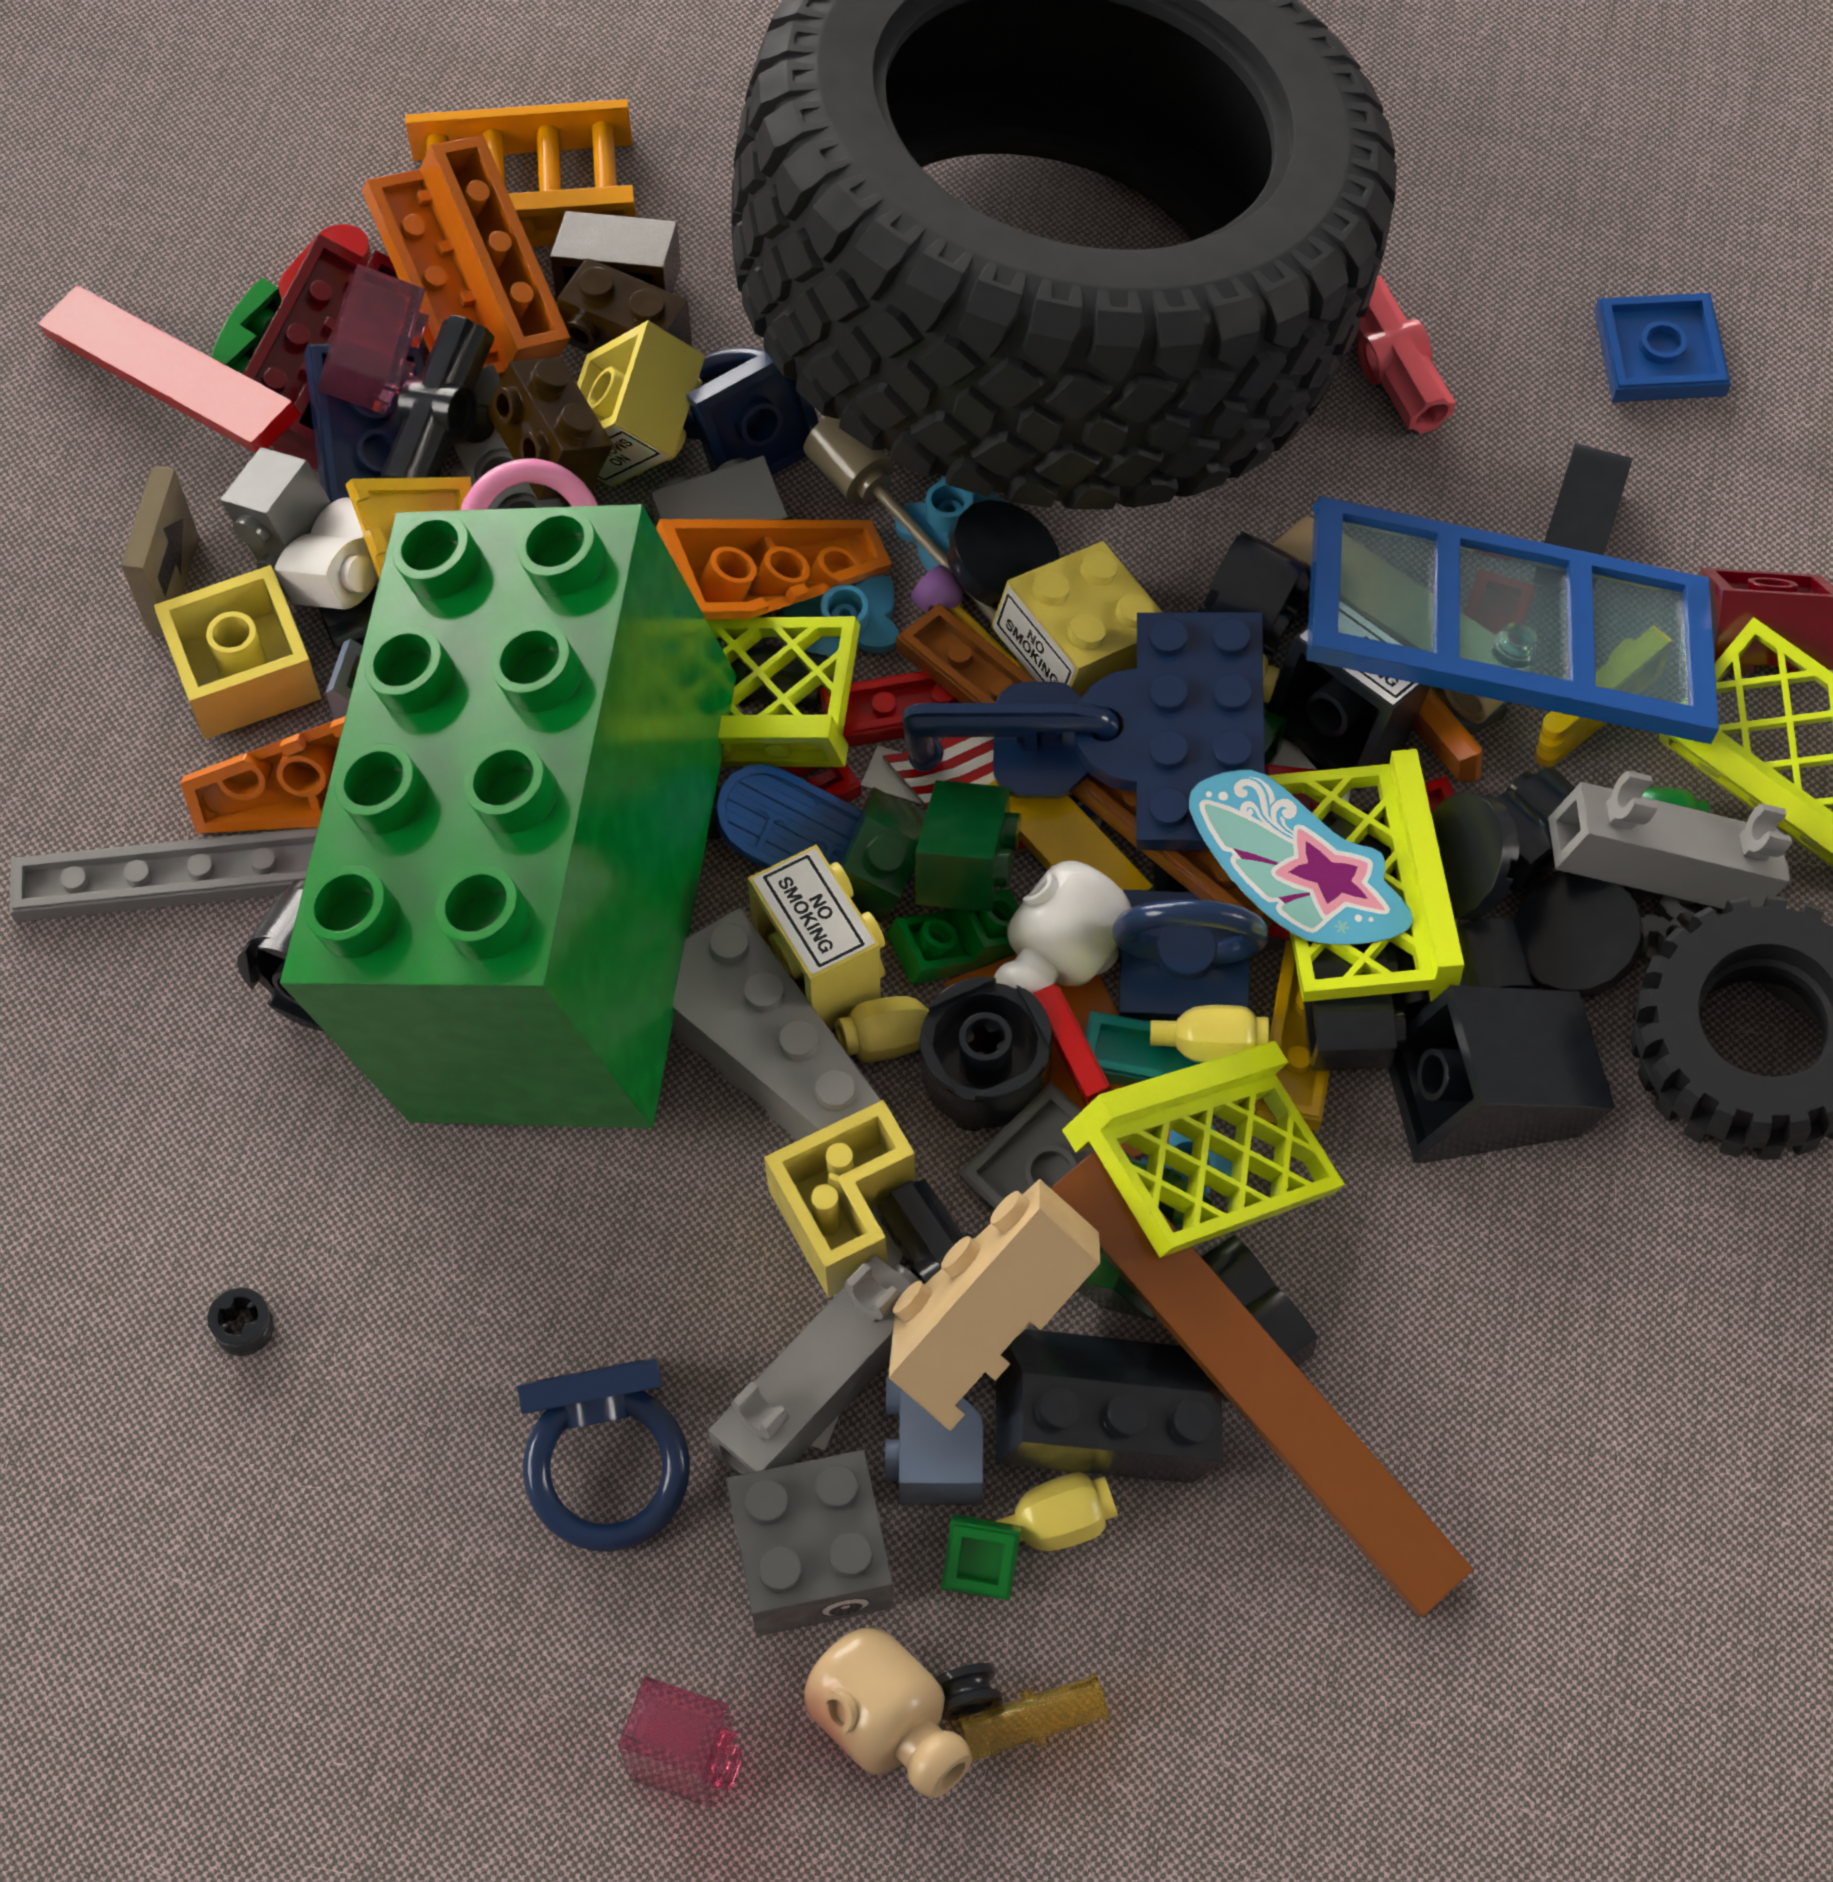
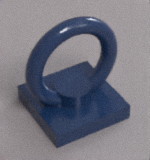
[683,347,819,475]
[1112,889,1269,1021]
[517,1357,690,1552]

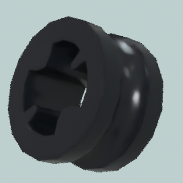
[207,1287,274,1356]
[935,1663,1003,1720]

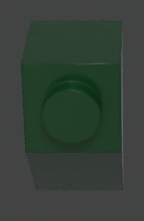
[839,787,926,923]

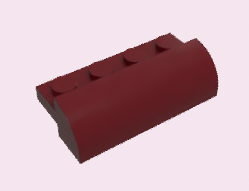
[243,234,411,470]

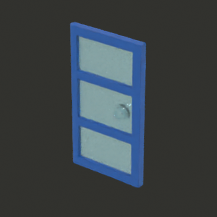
[1306,496,1719,744]

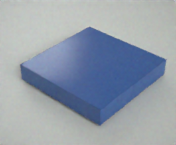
[1594,293,1731,402]

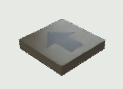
[121,466,200,635]

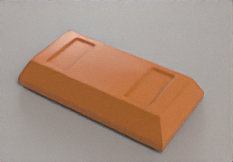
[1413,688,1483,782]

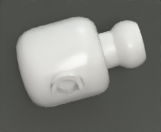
[994,861,1131,995]

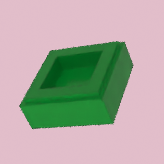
[941,1514,1022,1601]

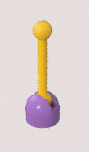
[911,565,1029,675]

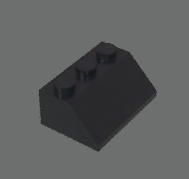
[996,1329,1223,1483]

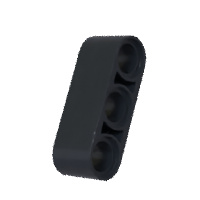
[1531,443,1633,596]

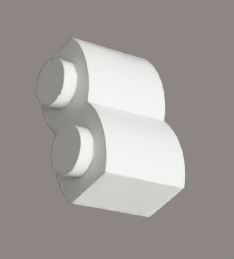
[274,497,378,609]

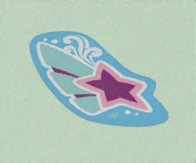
[1189,770,1413,945]

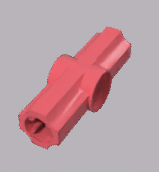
[1356,275,1456,434]

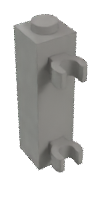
[1548,770,1792,909]
[708,1254,920,1475]

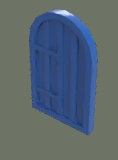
[713,764,862,869]

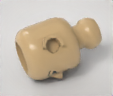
[804,1627,972,1798]

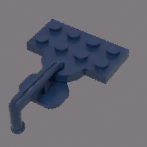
[902,612,1265,850]

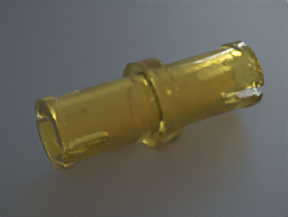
[959,1673,1110,1763]

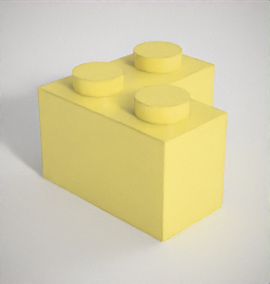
[764,1099,916,1298]

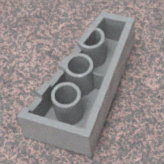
[671,907,881,1140]

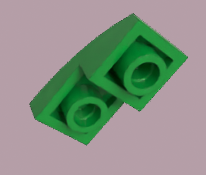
[211,277,282,374]
[886,889,1019,985]

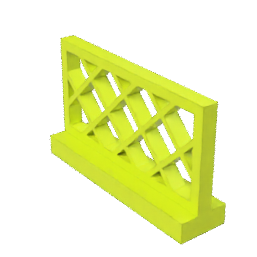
[707,616,860,767]
[1659,617,1833,868]
[1267,749,1464,1002]
[1062,1041,1345,1258]

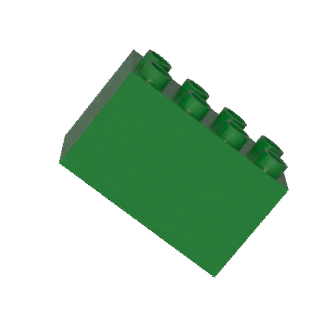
[280,504,737,1128]

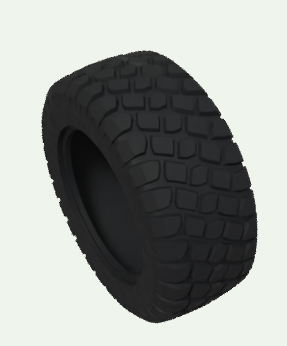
[731,0,1397,509]

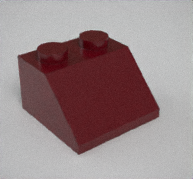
[1700,568,1833,674]

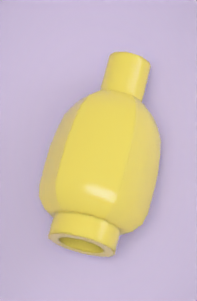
[835,996,929,1063]
[1150,1005,1269,1063]
[995,1472,1118,1551]

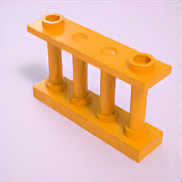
[405,99,637,247]

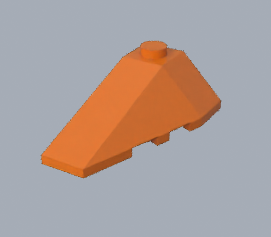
[656,519,892,620]
[180,716,346,834]

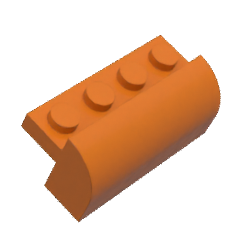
[362,135,571,379]

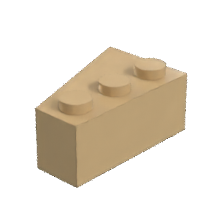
[888,1179,1100,1431]

